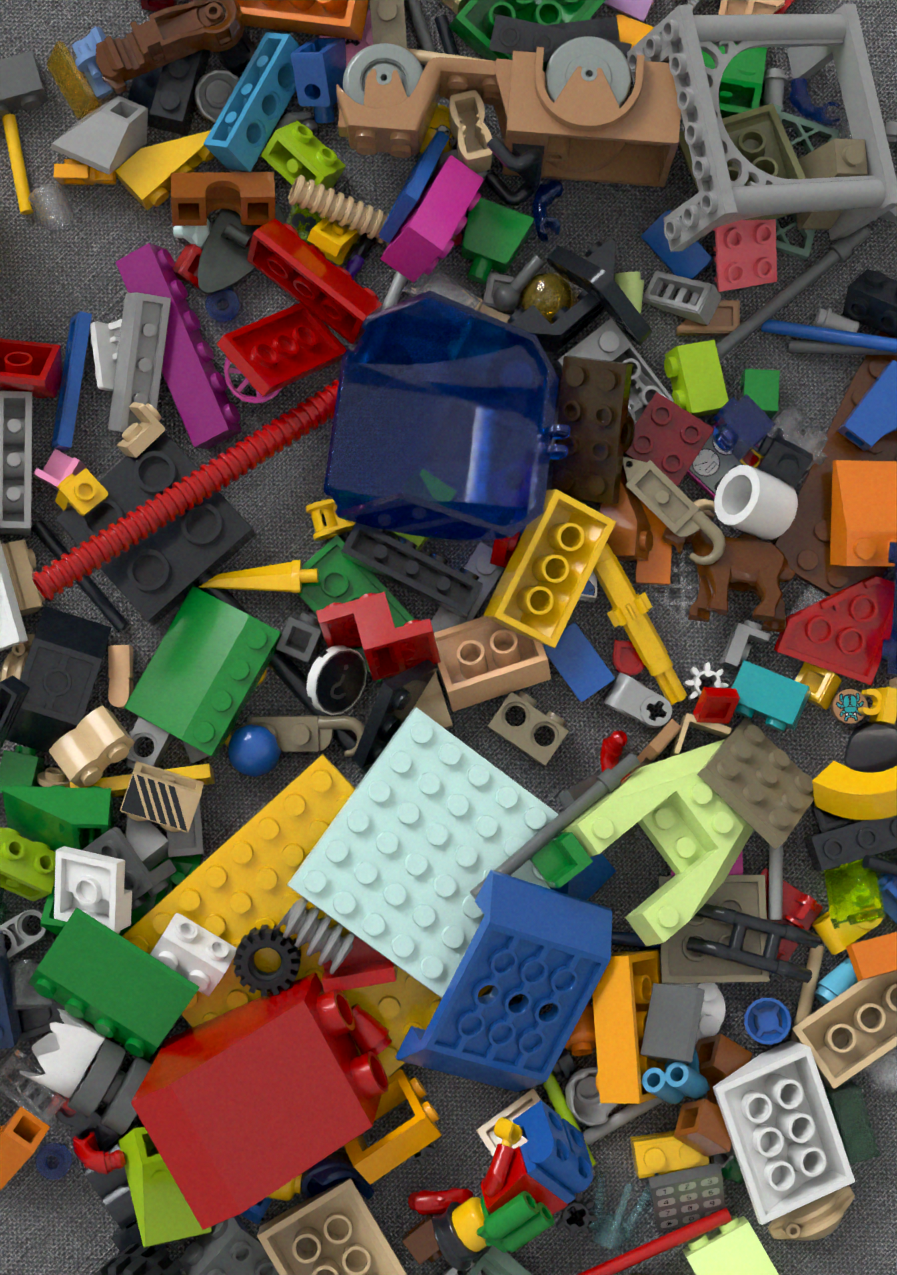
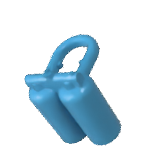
[642,1049,710,1104]

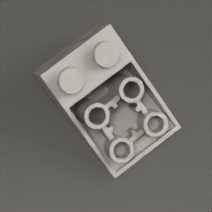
[552,318,674,425]

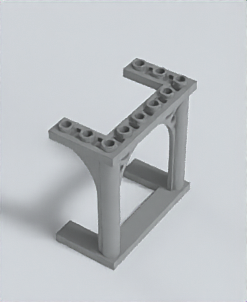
[627,4,897,252]

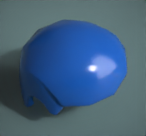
[228,724,282,777]

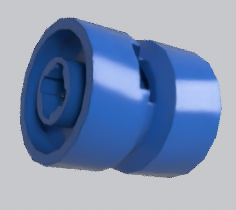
[744,998,792,1044]

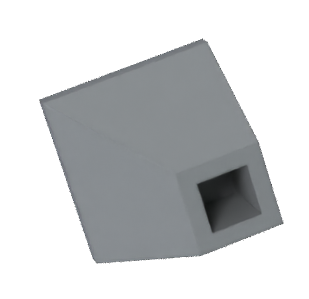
[51,96,148,174]

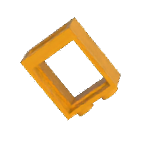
[344,1068,442,1185]

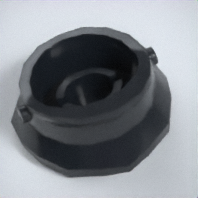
[844,722,897,773]

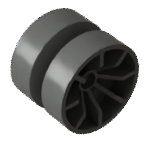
[67,1038,152,1135]

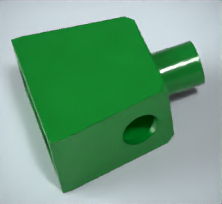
[462,197,534,284]

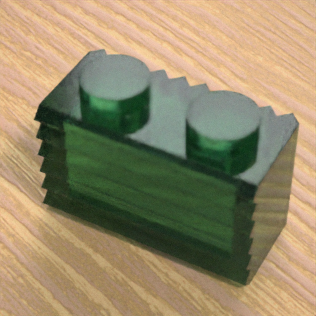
[824,1081,881,1164]

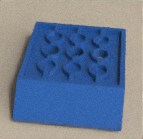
[396,870,612,1092]

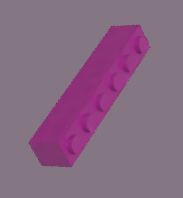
[116,243,242,449]

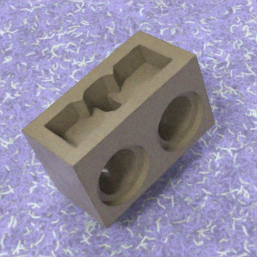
[487,691,569,767]

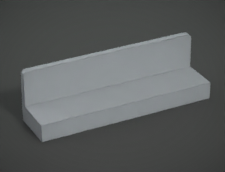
[108,293,171,432]

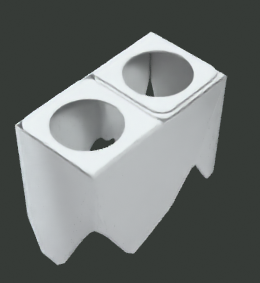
[19,1009,105,1098]

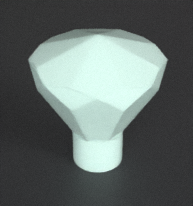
[173,218,211,249]

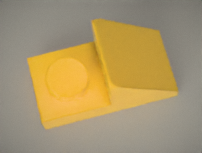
[307,216,360,265]

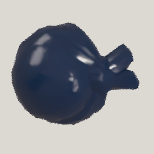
[301,1151,375,1199]

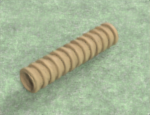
[288,175,389,246]

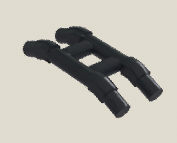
[687,904,820,983]

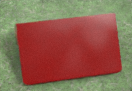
[322,936,398,994]

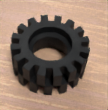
[233,925,301,996]

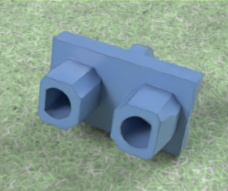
[72,26,129,99]

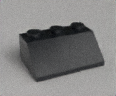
[128,49,211,136]

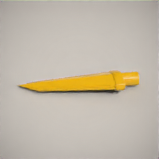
[199,560,319,593]

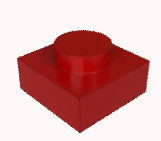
[693,687,740,724]

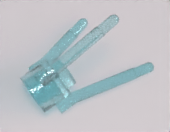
[591,1173,659,1250]

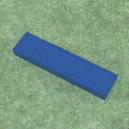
[51,311,92,452]

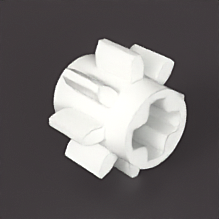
[683,662,728,700]

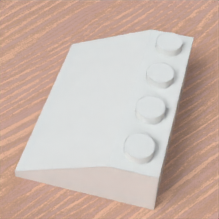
[713,1040,855,1225]

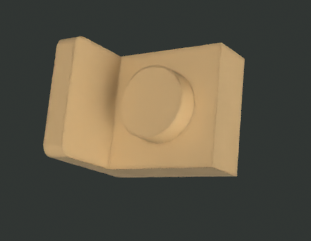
[117,402,166,458]

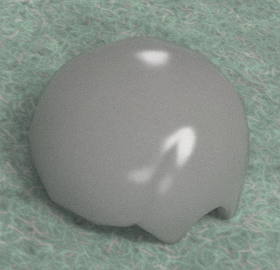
[194,70,239,122]
[565,1067,618,1126]

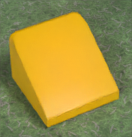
[795,662,841,710]

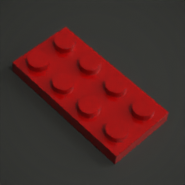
[217,303,348,397]

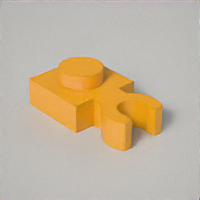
[54,159,116,185]

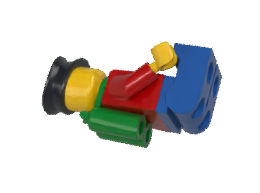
[432,1100,594,1271]

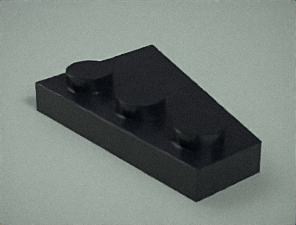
[352,659,438,768]

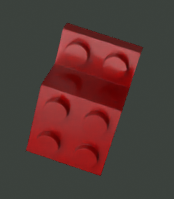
[316,592,441,681]

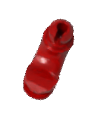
[600,730,630,782]
[72,1132,126,1175]
[408,1187,474,1215]

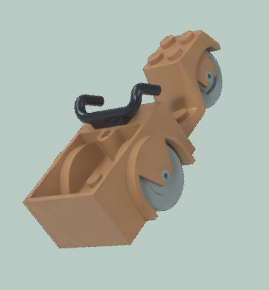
[336,36,681,206]

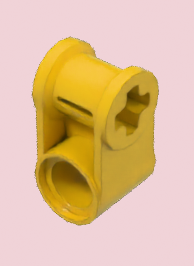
[305,493,374,541]
[812,894,883,955]

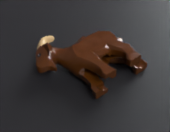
[662,499,795,632]

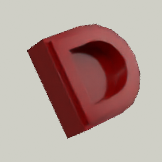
[612,640,646,677]

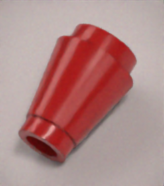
[349,1003,392,1056]

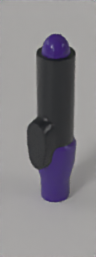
[346,233,376,280]

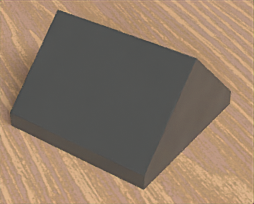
[640,983,705,1066]

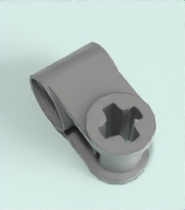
[603,673,672,728]

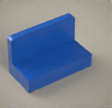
[543,622,615,702]

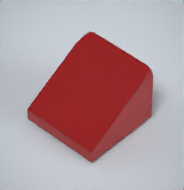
[173,244,203,290]

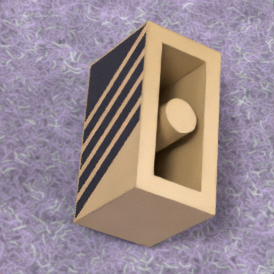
[120,761,204,832]

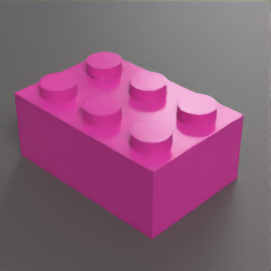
[380,154,484,283]

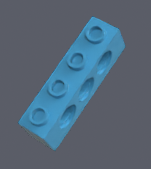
[204,32,300,172]

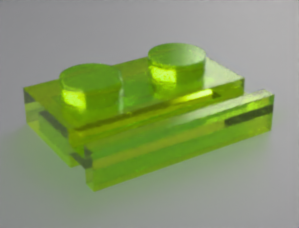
[824,858,885,929]

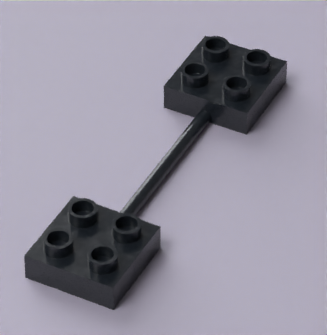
[56,431,375,774]

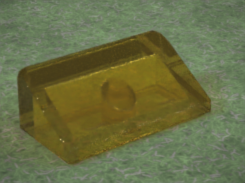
[47,40,100,119]

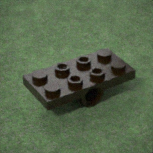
[551,355,635,504]

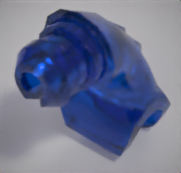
[788,78,841,125]
[532,180,564,242]

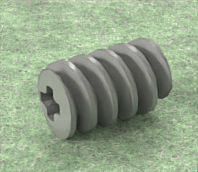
[274,897,355,974]

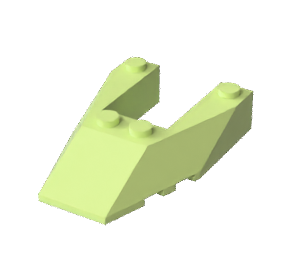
[562,739,754,946]

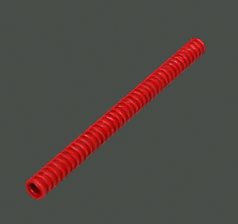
[32,342,412,601]

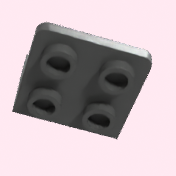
[83,827,177,911]
[179,1215,278,1275]

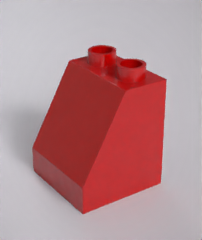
[131,972,389,1230]

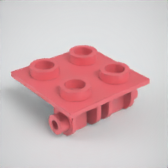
[713,219,777,292]

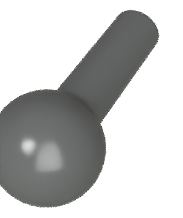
[493,254,546,312]

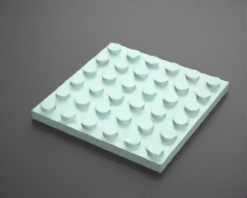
[287,707,562,998]

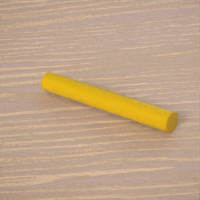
[2,114,34,215]

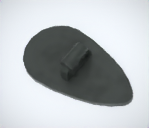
[198,204,285,295]

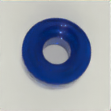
[205,289,240,322]
[36,1143,72,1180]

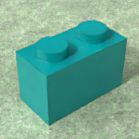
[732,660,811,732]

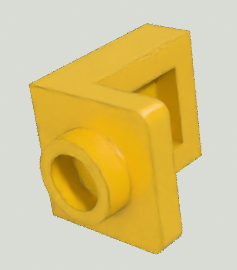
[55,468,108,516]

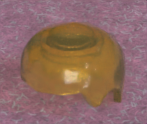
[522,272,574,324]

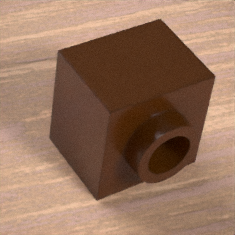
[402,1214,442,1265]

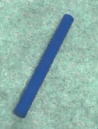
[761,319,897,353]

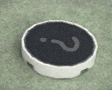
[306,645,367,715]

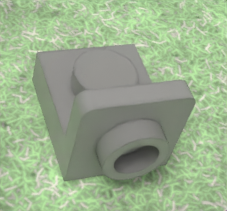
[719,620,771,669]

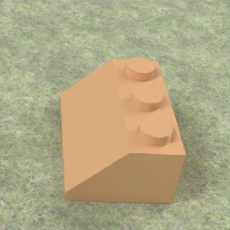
[434,616,551,712]

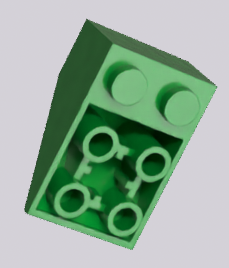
[701,44,767,119]
[2,784,114,852]

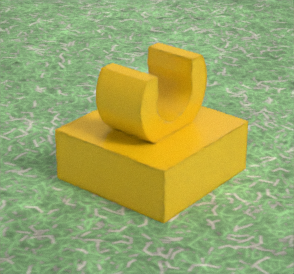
[858,687,897,725]

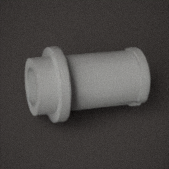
[763,68,788,112]
[813,307,859,333]

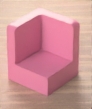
[33,449,87,490]

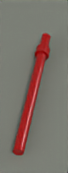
[567,1208,732,1275]

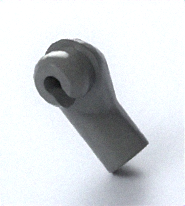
[270,112,318,138]

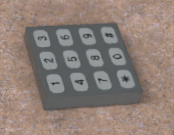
[648,1163,726,1232]

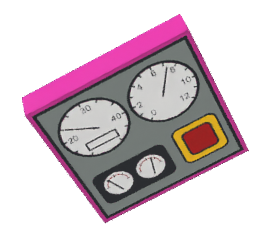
[686,414,764,499]

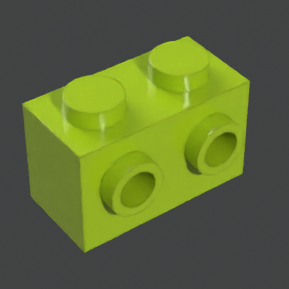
[261,121,346,190]
[664,340,730,417]
[0,827,56,902]

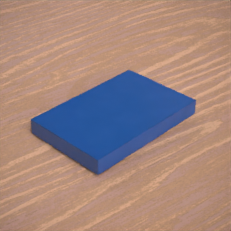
[379,130,449,243]

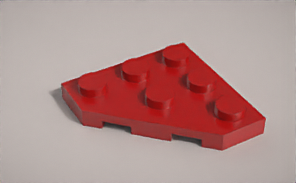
[773,575,897,685]

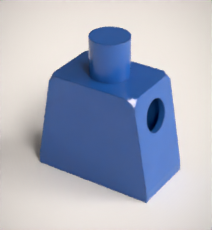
[291,38,346,123]

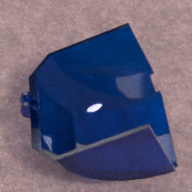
[323,290,571,541]

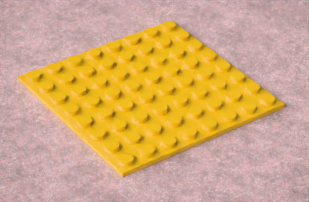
[122,754,493,1078]

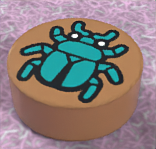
[831,689,868,724]

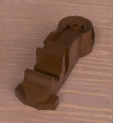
[96,0,245,93]

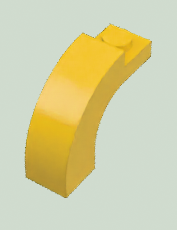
[812,761,897,820]

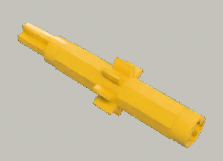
[593,543,687,705]

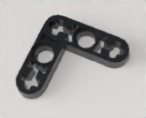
[546,246,652,345]

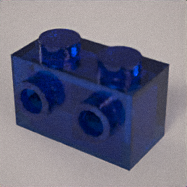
[712,394,776,461]

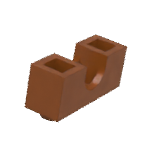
[171,172,275,226]
[674,1034,752,1156]

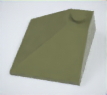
[678,103,806,220]

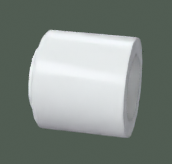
[714,465,798,540]

